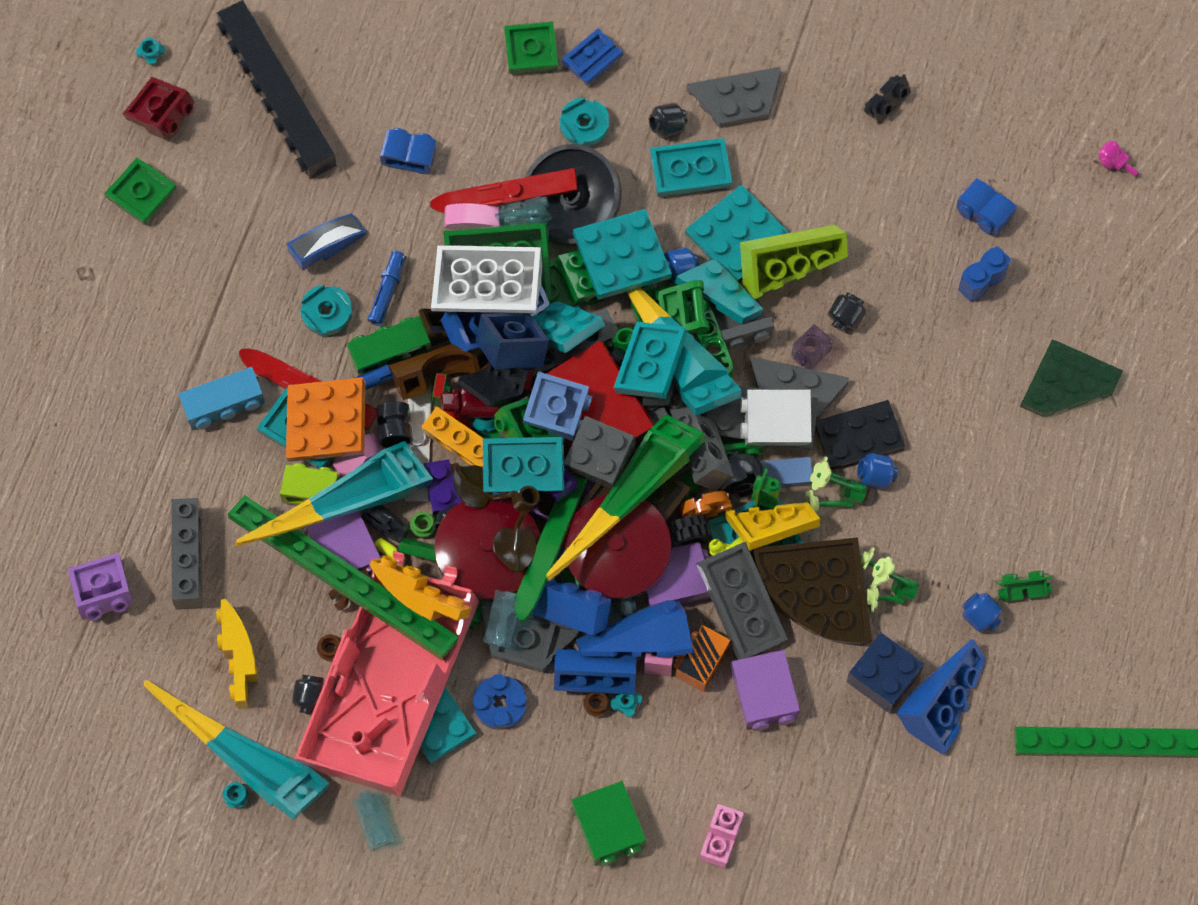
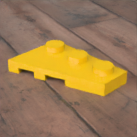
[725,502,820,551]

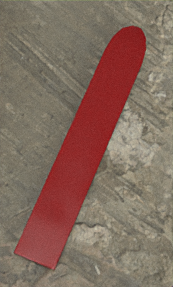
[429,168,578,213]
[239,348,377,430]

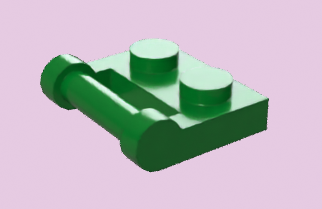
[658,280,710,335]

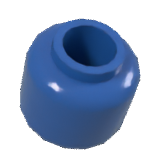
[664,247,699,283]
[857,453,898,489]
[962,592,1002,632]

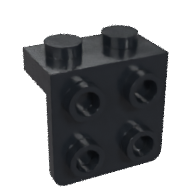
[458,360,535,407]

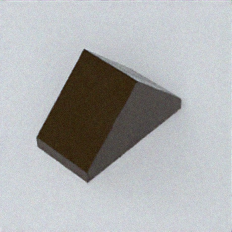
[418,308,449,347]

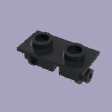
[863,74,911,125]

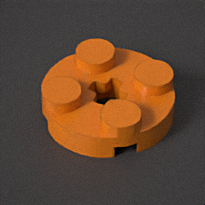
[678,491,732,521]

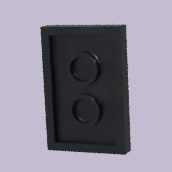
[815,400,905,471]

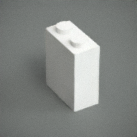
[740,390,812,445]

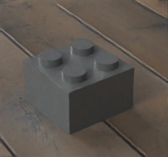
[564,416,636,490]

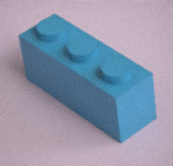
[178,367,265,430]

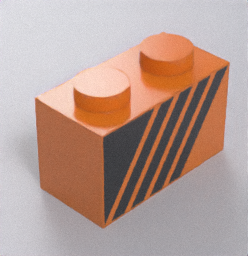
[674,625,731,692]

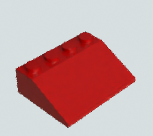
[532,341,655,448]

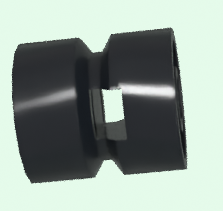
[376,401,413,448]

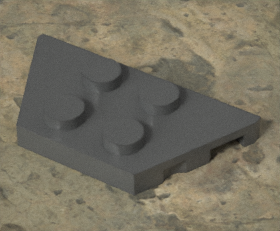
[686,67,781,128]
[750,357,849,420]
[481,600,580,672]

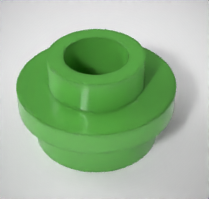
[410,512,436,538]

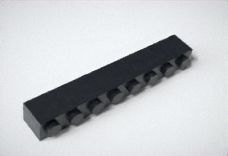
[216,0,337,179]

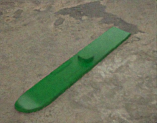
[515,476,588,622]

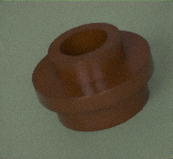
[317,635,341,661]
[583,692,610,717]

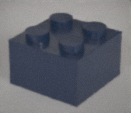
[475,313,549,370]
[846,632,924,714]

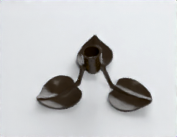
[453,465,555,573]

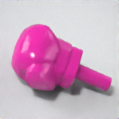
[1098,141,1138,177]

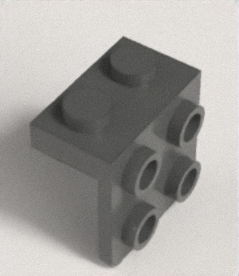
[710,298,774,351]

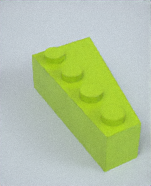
[740,225,848,299]

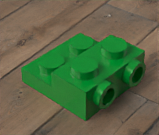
[494,397,566,442]

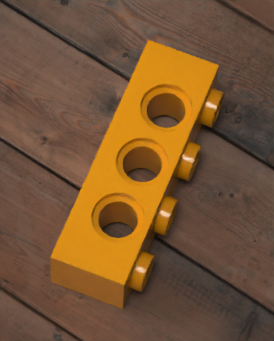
[421,407,509,493]

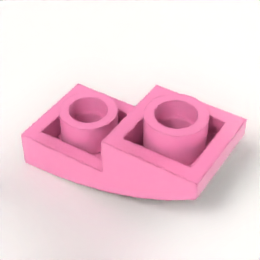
[445,204,499,229]
[699,804,744,868]

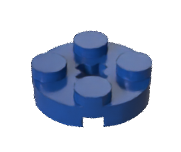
[473,674,527,729]

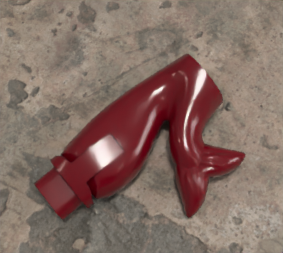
[441,388,531,419]

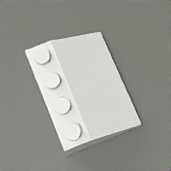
[431,246,542,313]

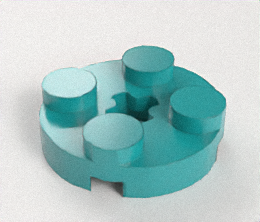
[560,98,609,146]
[300,285,352,337]

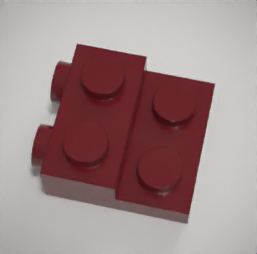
[122,77,195,140]

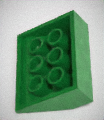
[443,222,552,300]

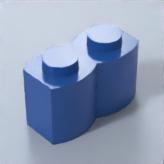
[380,128,437,174]
[956,178,1017,236]
[958,246,1011,302]

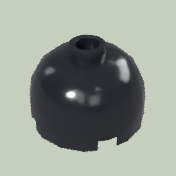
[717,451,765,499]

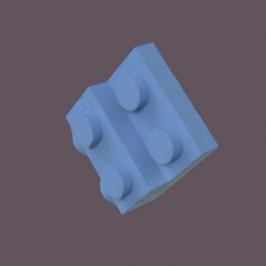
[523,372,592,441]

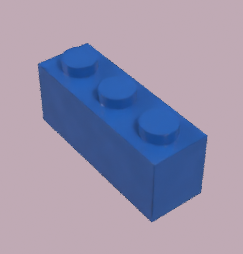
[532,577,611,635]
[554,649,636,694]

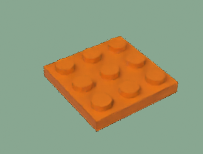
[286,377,365,462]

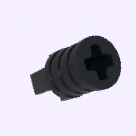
[361,505,410,543]

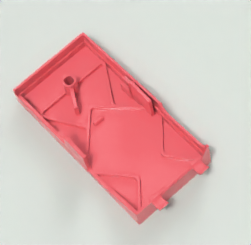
[295,551,479,797]

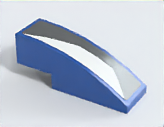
[287,213,366,271]

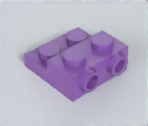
[68,553,134,621]

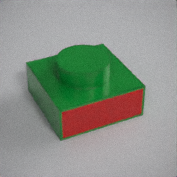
[432,373,452,408]

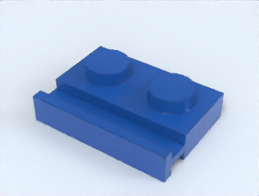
[562,28,623,86]

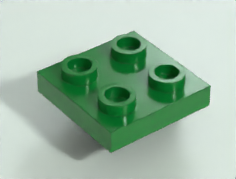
[556,251,607,306]

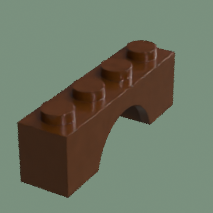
[389,344,488,400]

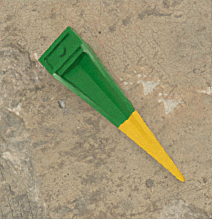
[546,414,706,581]

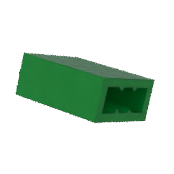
[571,781,646,866]

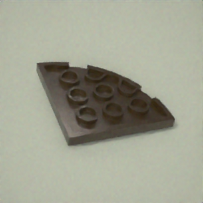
[752,537,872,644]

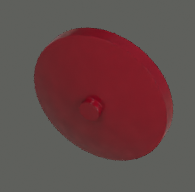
[564,494,672,600]
[435,498,540,601]

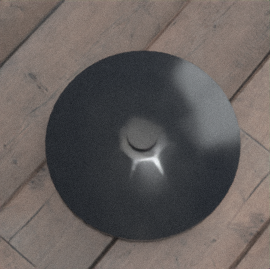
[521,144,622,246]

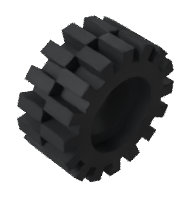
[667,514,713,548]

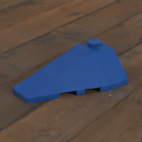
[441,285,550,352]
[576,600,693,657]
[896,640,986,754]

